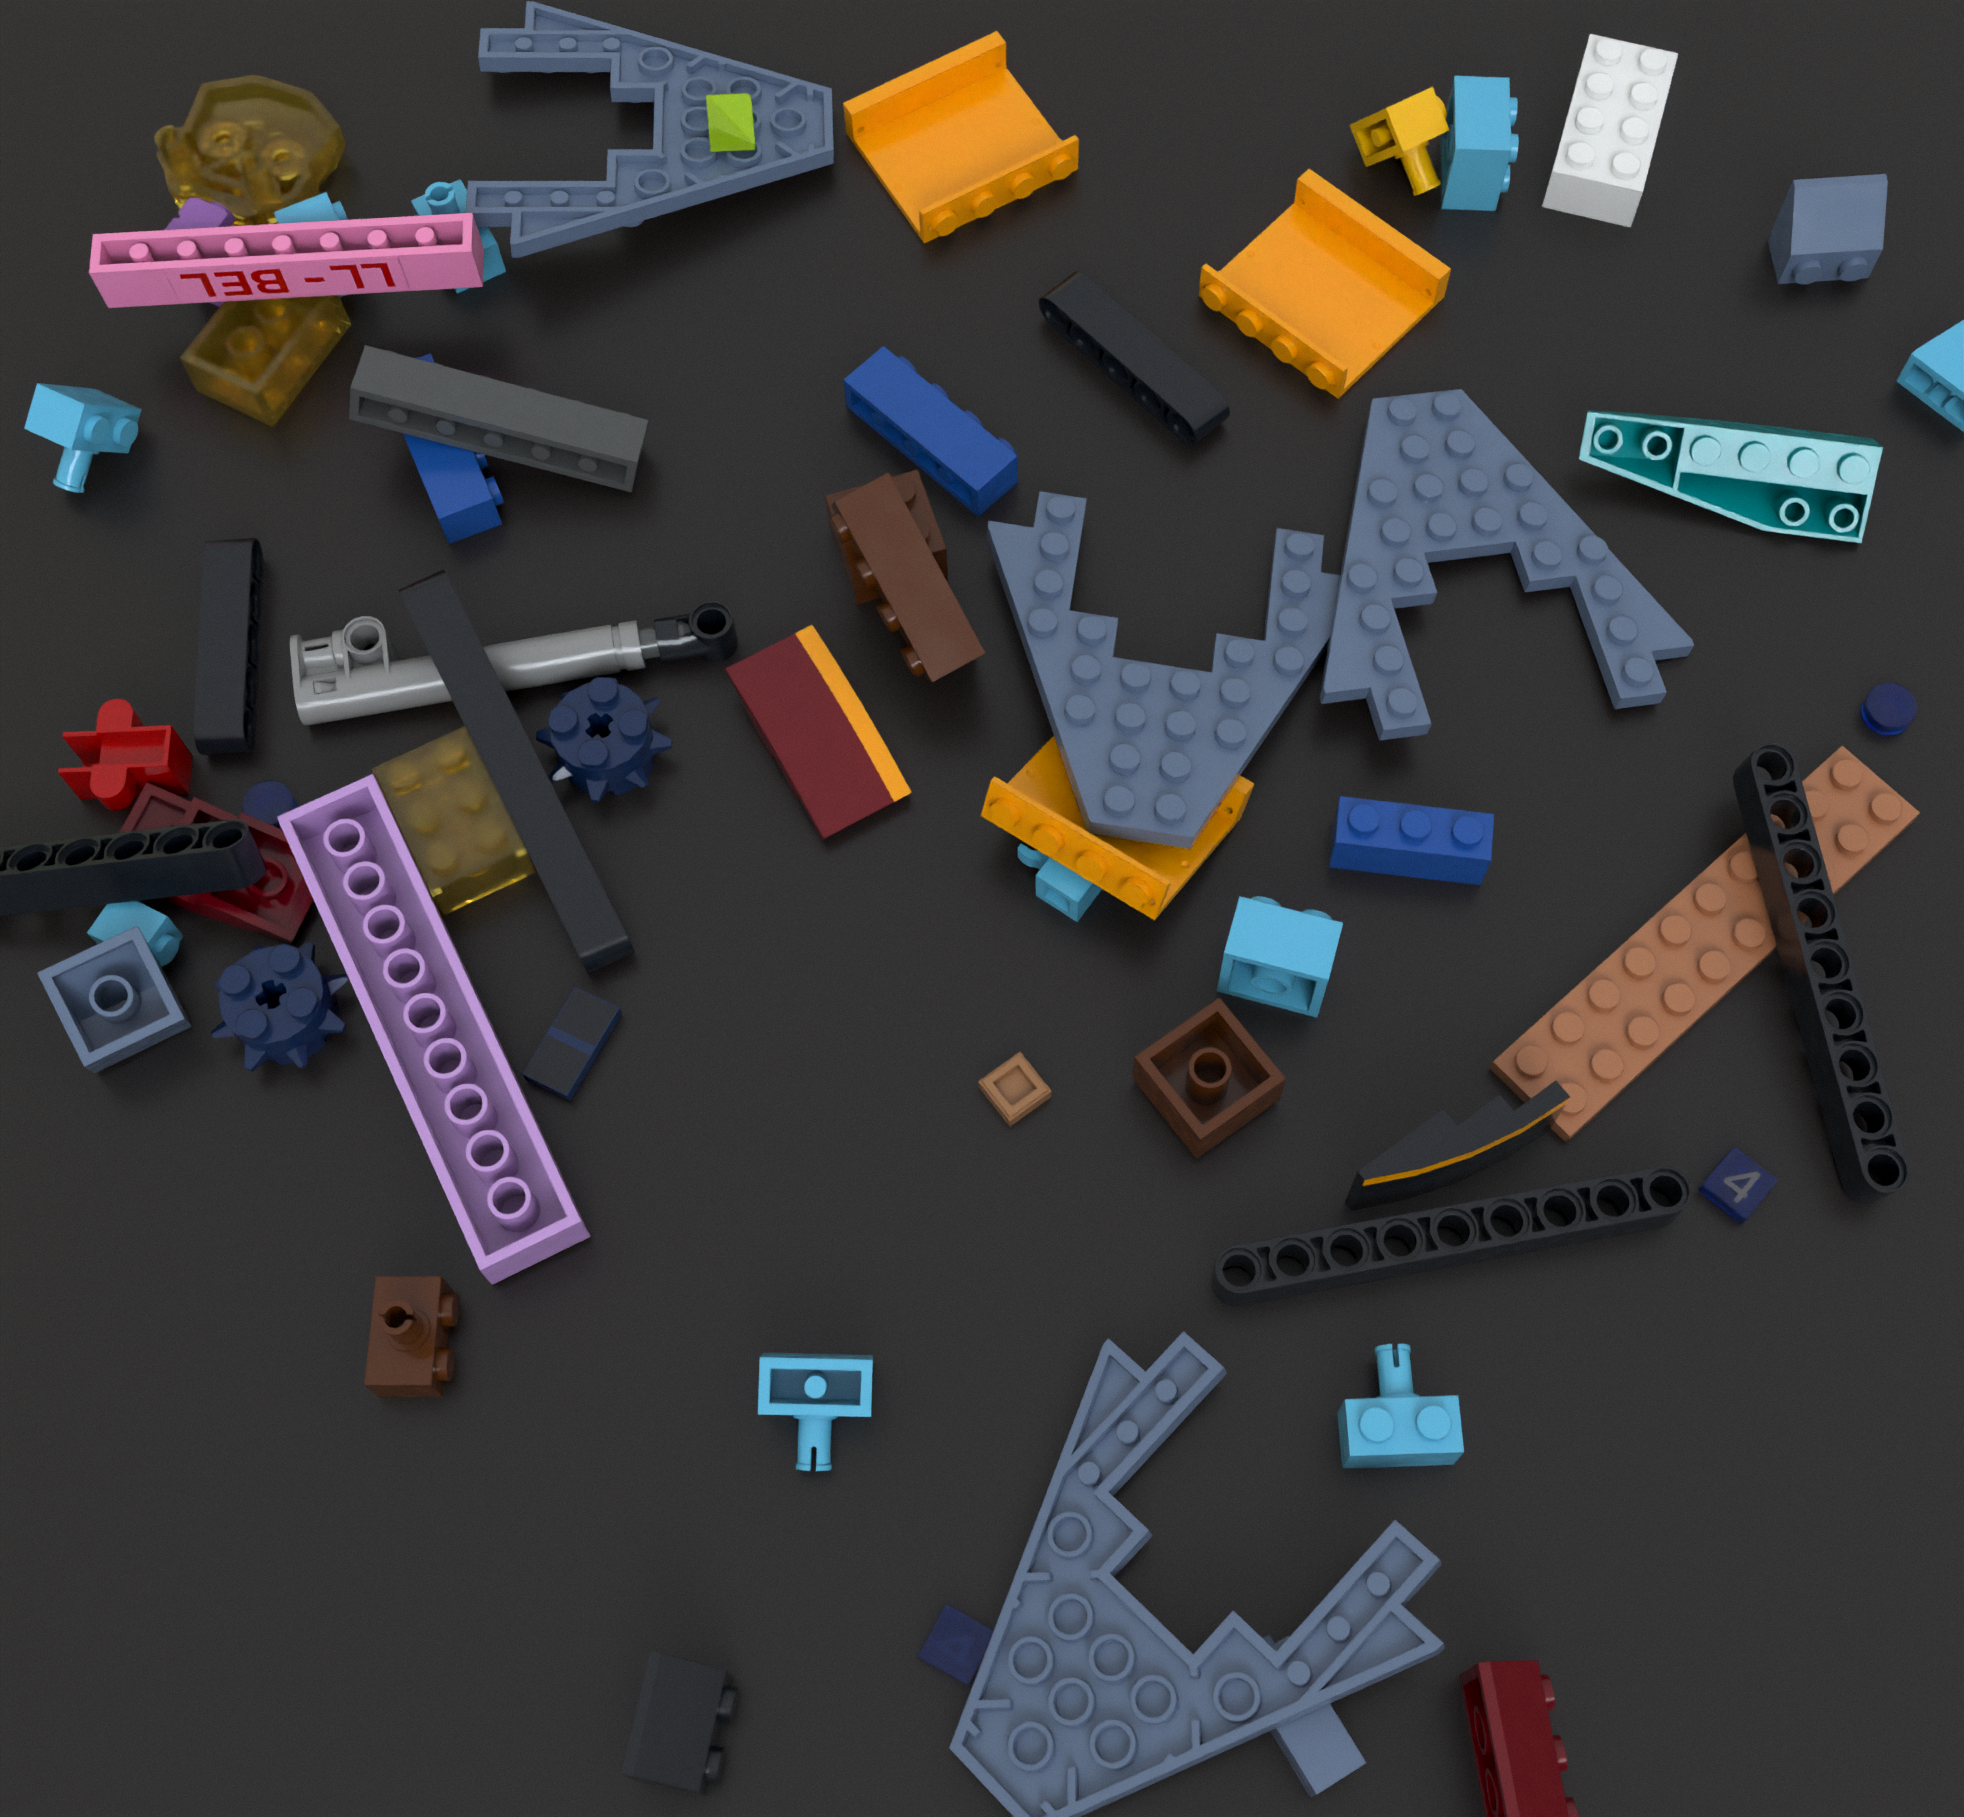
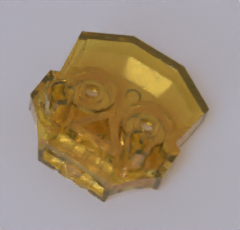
[154,75,346,226]

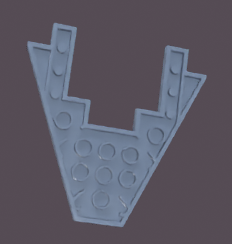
[465,1,834,258]
[1319,389,1694,741]
[986,491,1340,849]
[949,1331,1445,1817]

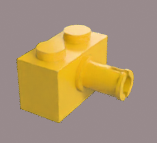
[1349,87,1449,196]

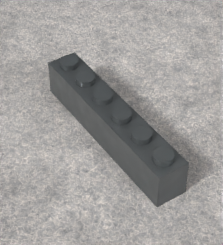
[349,345,648,493]

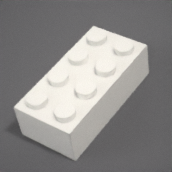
[1542,34,1678,228]

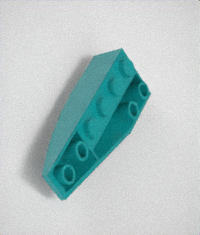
[1578,410,1883,543]

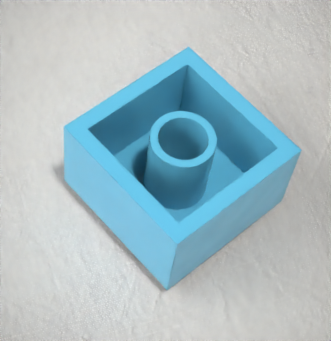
[1440,76,1519,211]
[1217,896,1343,1018]

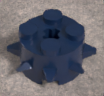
[536,677,673,803]
[211,942,349,1072]

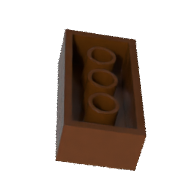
[828,472,985,682]

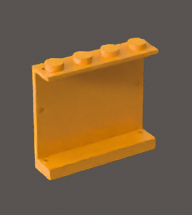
[843,31,1079,244]
[1198,169,1451,399]
[981,736,1254,920]

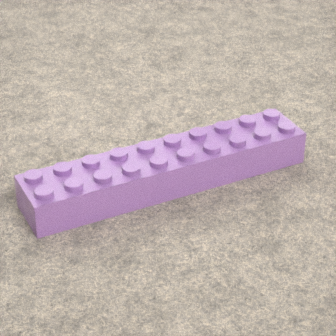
[277,774,591,1285]

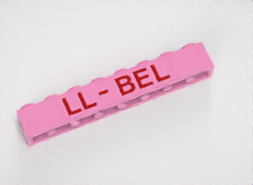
[89,213,484,308]

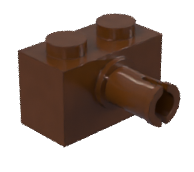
[364,1276,459,1397]

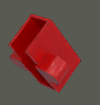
[58,699,193,811]

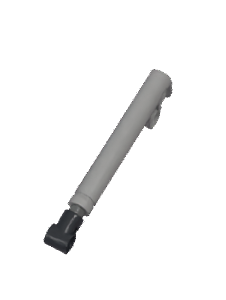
[290,600,738,726]

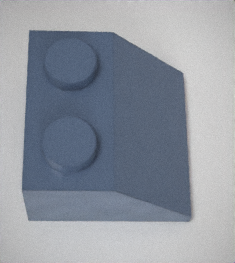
[1767,174,1888,285]
[37,926,192,1074]

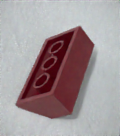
[1459,1660,1579,1817]

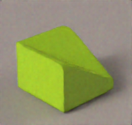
[706,93,755,152]

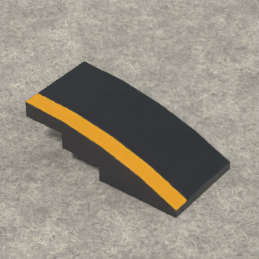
[1345,1081,1570,1211]

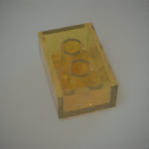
[180,295,351,427]
[372,726,536,916]

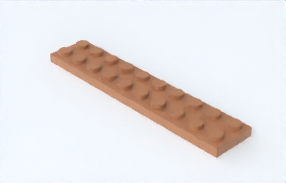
[1489,746,1920,1143]

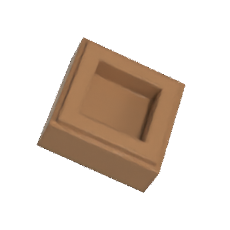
[978,1052,1052,1127]

